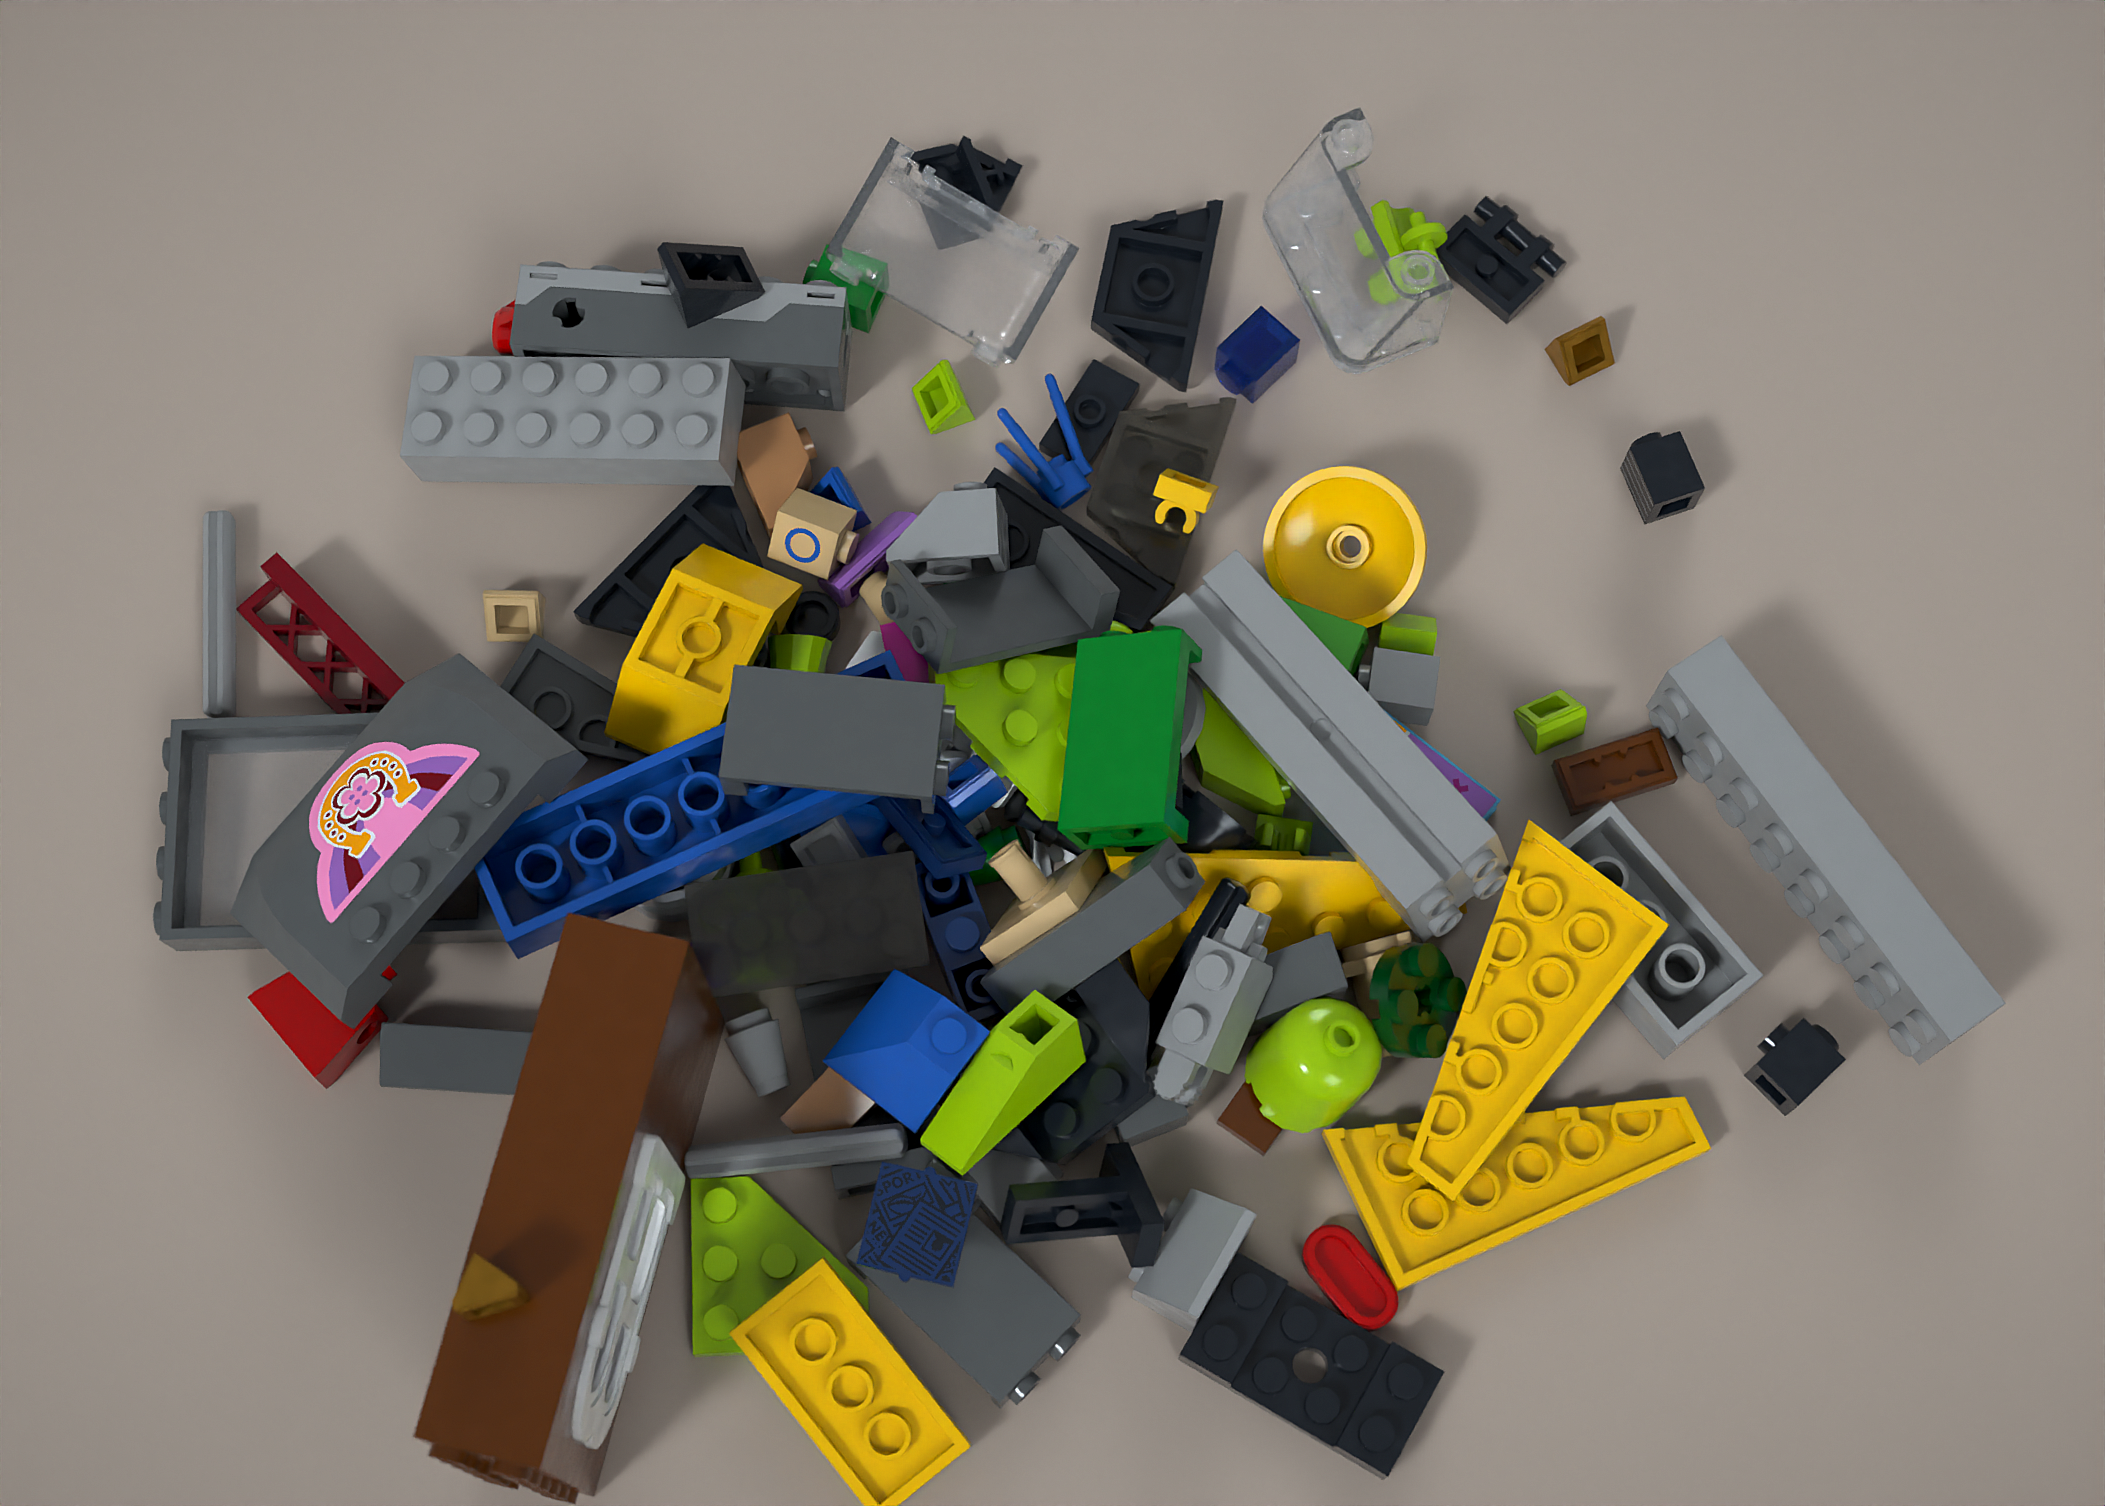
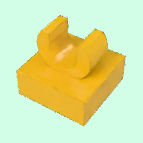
[1153,468,1219,534]

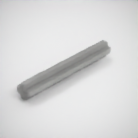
[203,510,236,718]
[684,1123,908,1179]

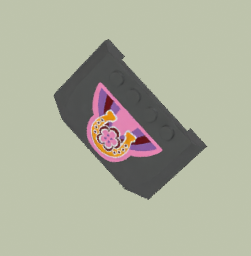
[230,653,588,1029]

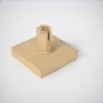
[980,839,1108,966]

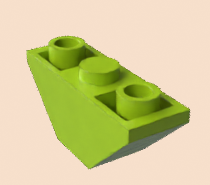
[1190,688,1291,817]

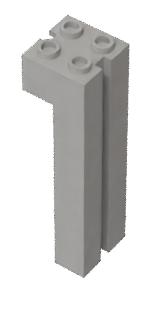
[1150,549,1511,943]

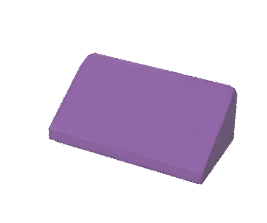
[818,511,917,609]

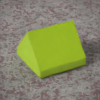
[911,360,975,434]
[1377,613,1437,656]
[1513,689,1587,755]

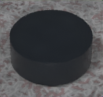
[786,591,840,641]

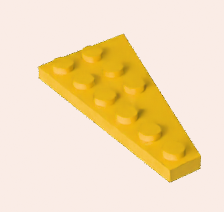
[1407,819,1669,1202]
[1103,847,1467,1001]

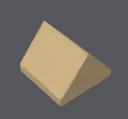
[483,590,546,642]

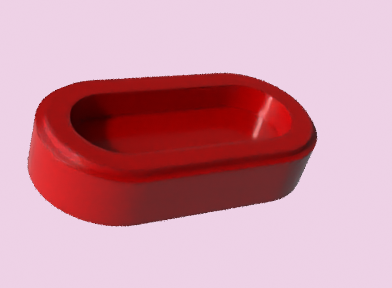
[1302,1224,1398,1332]

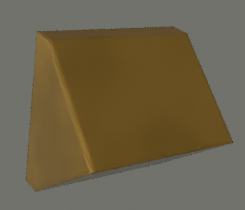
[1545,316,1615,386]
[452,1253,529,1321]

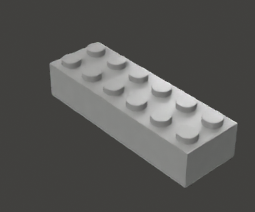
[400,356,746,486]

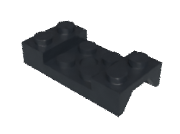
[1178,1252,1445,1480]

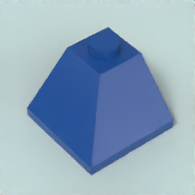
[822,969,990,1134]

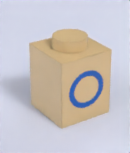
[767,488,859,580]

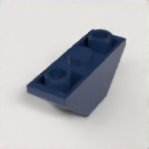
[906,863,1004,1023]

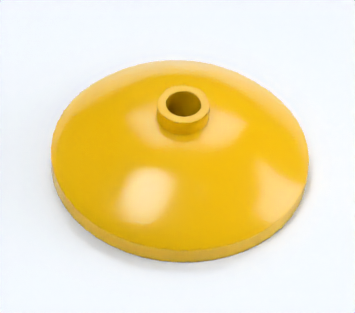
[1263,466,1427,628]

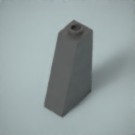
[980,837,1205,1015]

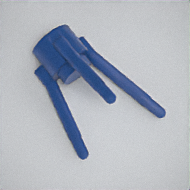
[995,374,1094,511]

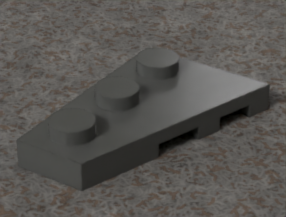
[500,634,651,764]

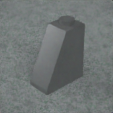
[1246,932,1348,1038]

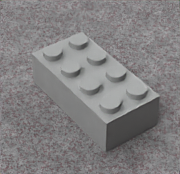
[1560,801,1764,1060]

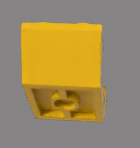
[604,544,803,755]

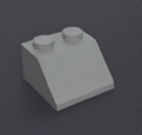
[886,482,1010,585]
[1128,1188,1257,1333]

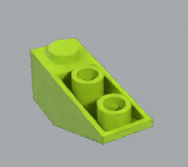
[920,990,1086,1176]

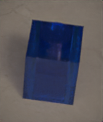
[1214,306,1300,404]

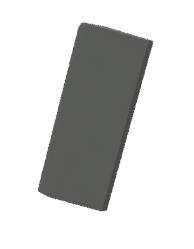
[380,1022,532,1095]

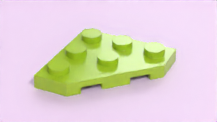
[928,653,1076,822]
[691,1176,870,1357]

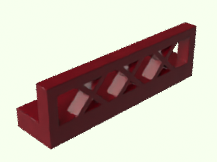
[236,552,405,714]

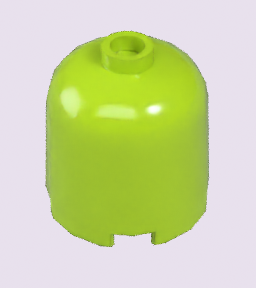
[1244,997,1382,1133]

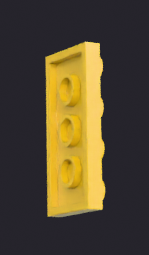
[729,1256,971,1506]

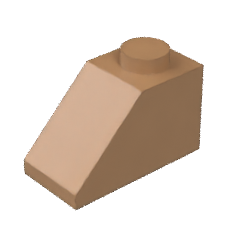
[737,412,817,541]

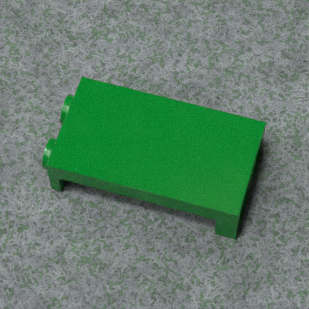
[1057,625,1203,850]

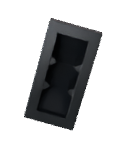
[657,242,765,328]

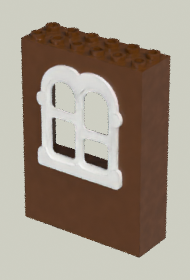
[413,913,725,1504]

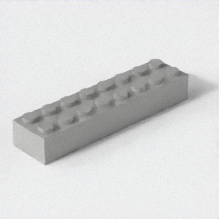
[1646,635,2006,1065]

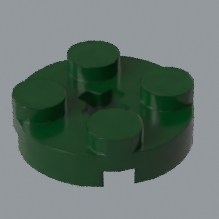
[1369,943,1467,1058]

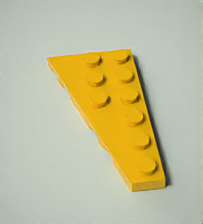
[1321,1096,1711,1292]

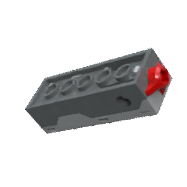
[492,261,852,412]

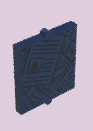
[856,1161,978,1288]

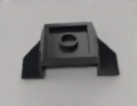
[939,958,1156,1165]

